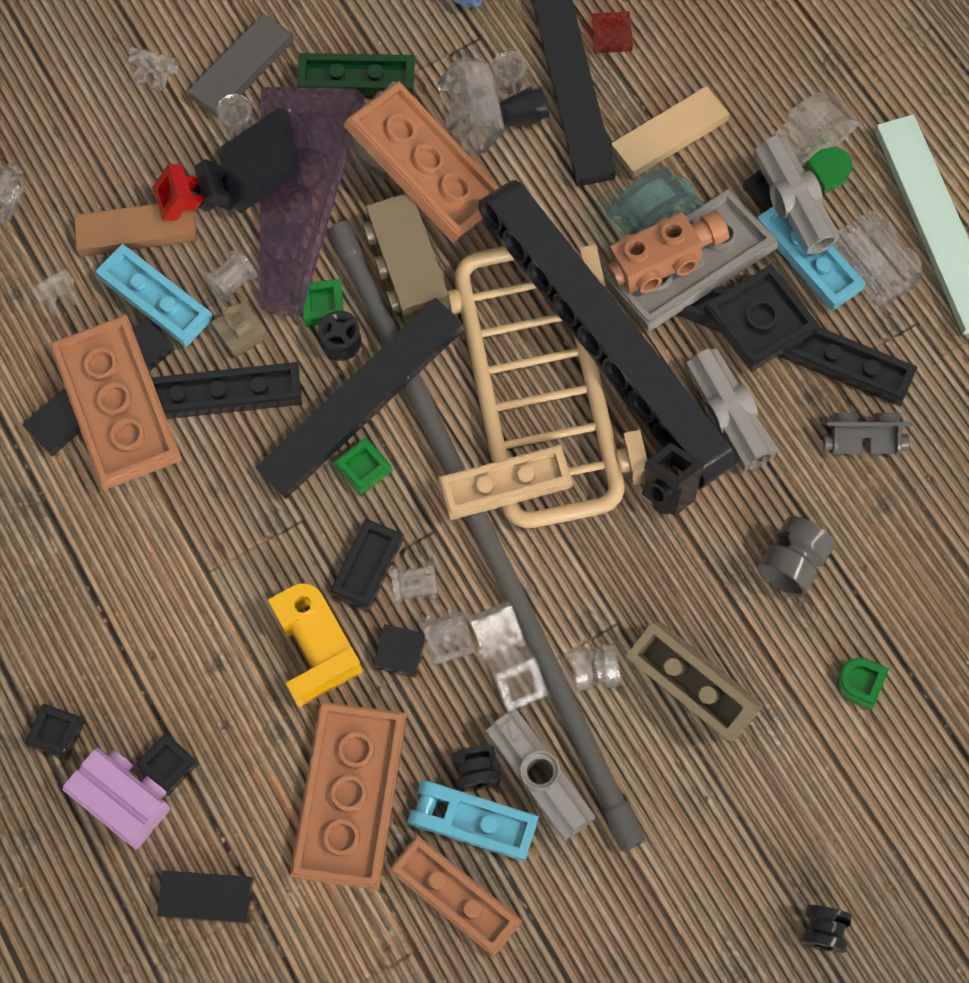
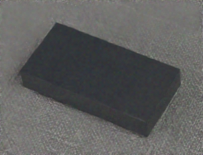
[329,518,404,613]
[157,870,254,924]

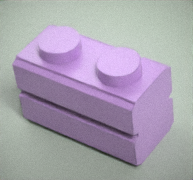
[62,747,171,850]

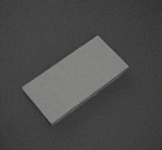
[602,189,778,332]

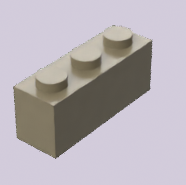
[362,194,450,327]
[625,622,764,741]

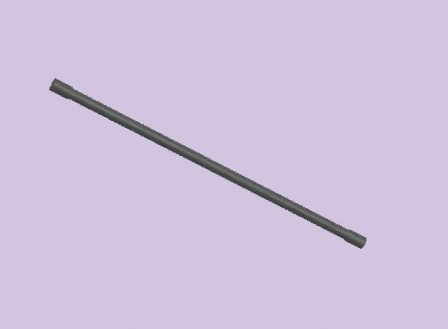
[328,221,646,852]

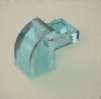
[606,167,704,237]

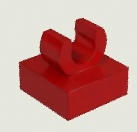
[152,164,204,221]

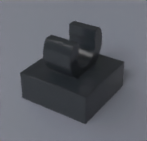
[193,159,232,211]

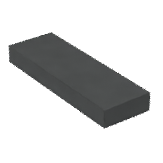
[188,13,294,119]

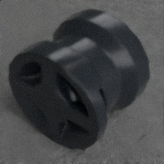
[319,311,362,361]
[451,745,501,792]
[801,905,852,953]

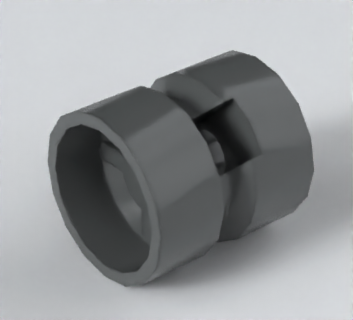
[757,516,836,597]

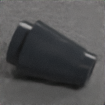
[490,86,550,128]

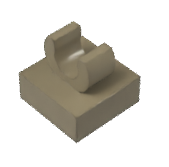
[211,301,268,359]

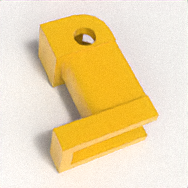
[268,584,363,708]

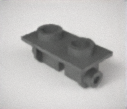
[821,413,912,455]

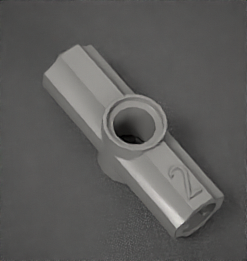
[753,135,840,255]
[685,348,777,471]
[486,709,595,841]

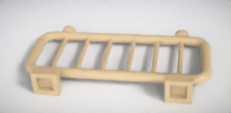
[448,244,647,528]

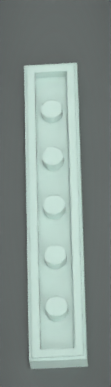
[875,114,969,335]

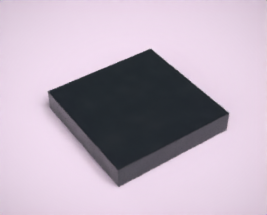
[221,107,301,213]
[704,264,820,372]

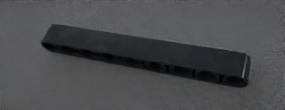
[478,180,736,489]

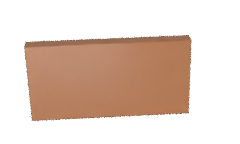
[343,81,499,243]
[49,314,182,490]
[290,701,407,891]

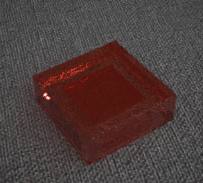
[591,11,633,54]

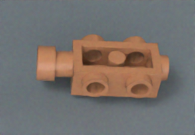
[607,210,729,293]

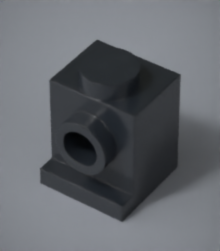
[642,443,705,516]

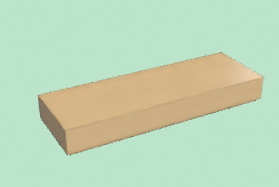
[610,86,729,178]
[439,445,573,520]

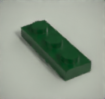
[297,53,416,96]

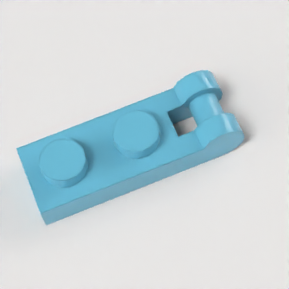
[407,780,539,862]

